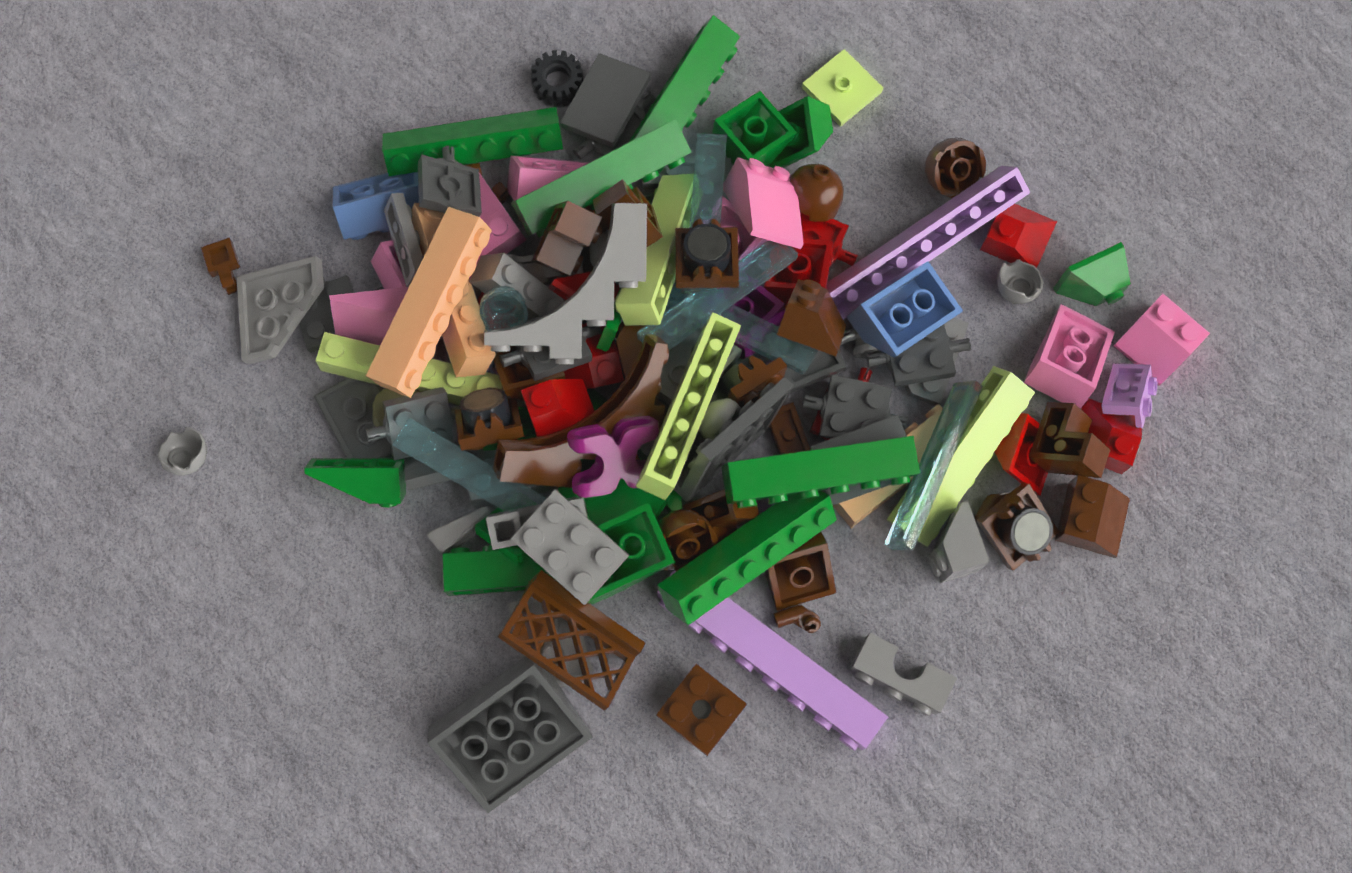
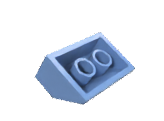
[333,172,419,240]
[847,261,963,357]

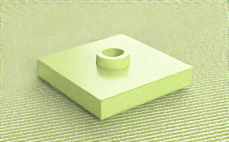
[801,49,883,127]

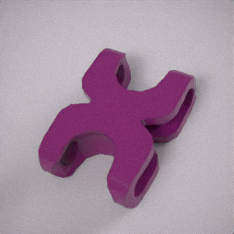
[567,416,660,498]

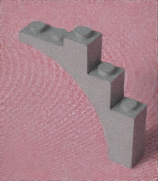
[484,203,647,364]

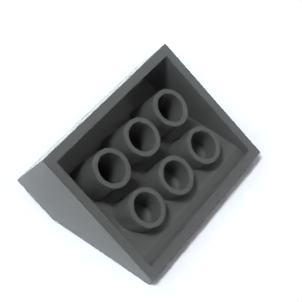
[427,656,593,813]

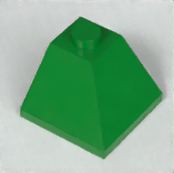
[769,96,833,168]
[1053,242,1131,306]

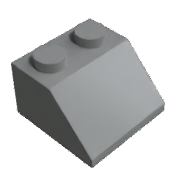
[930,501,990,583]

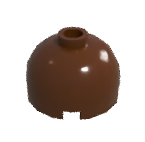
[925,137,986,198]
[790,164,844,222]
[658,509,718,572]

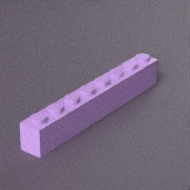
[826,166,1030,319]
[657,570,888,751]

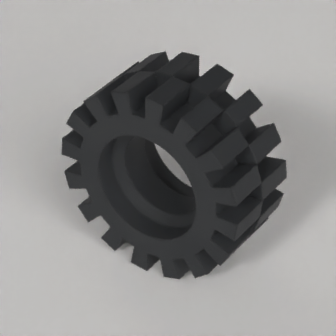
[531,50,583,108]

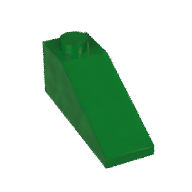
[304,458,406,508]

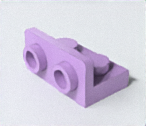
[1102,364,1157,428]

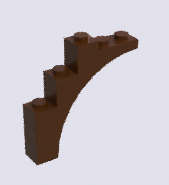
[492,333,669,488]

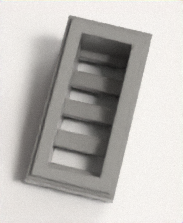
[426,507,490,555]

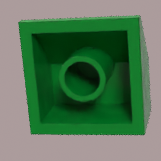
[711,91,797,166]

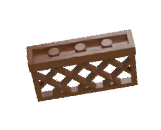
[497,570,645,711]

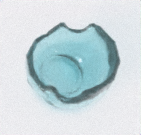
[479,286,528,330]

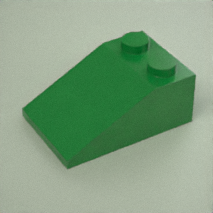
[557,459,670,526]
[587,502,675,605]

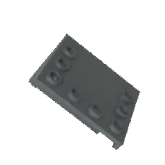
[637,377,794,502]

